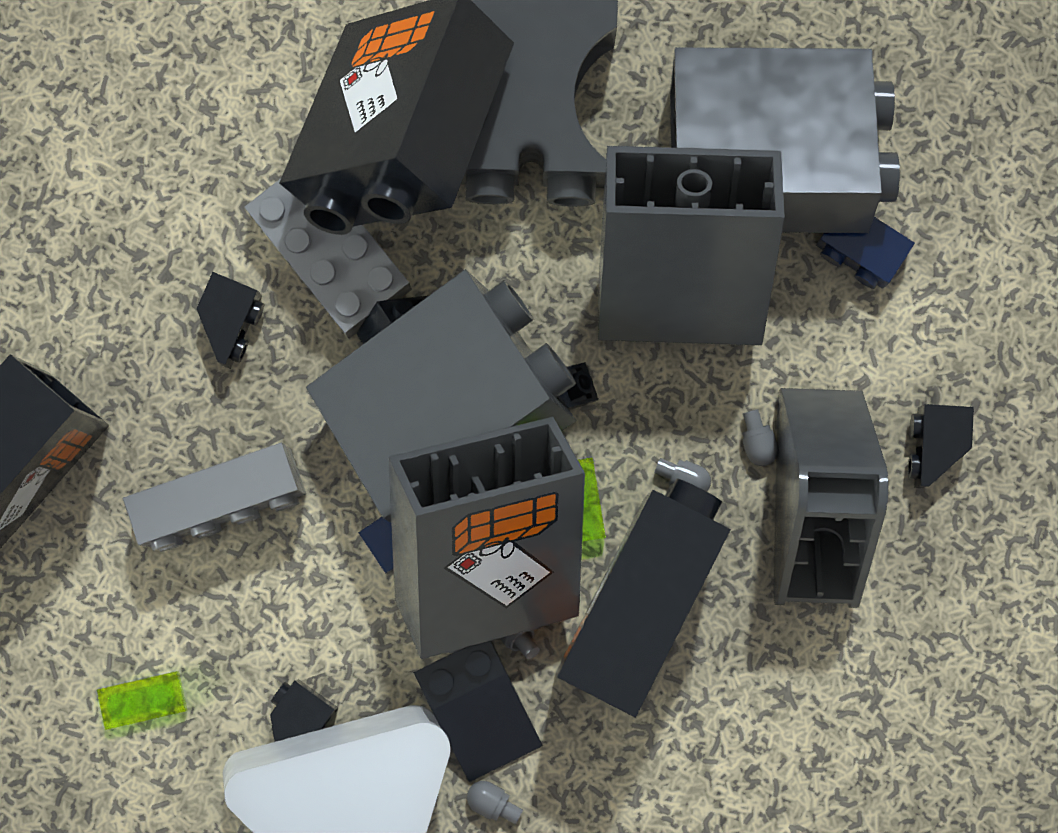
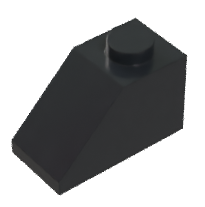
[270,679,338,742]

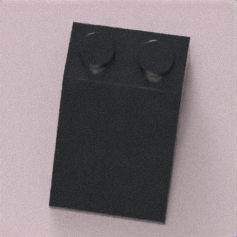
[413,640,543,782]

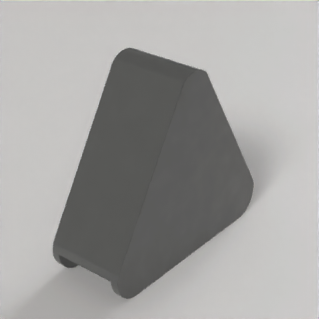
[773,388,888,608]

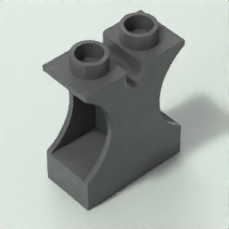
[461,0,618,207]

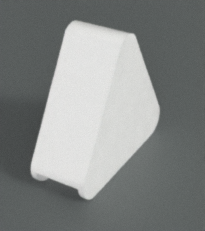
[223,705,450,833]

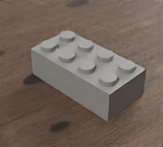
[245,178,412,339]
[123,442,306,552]

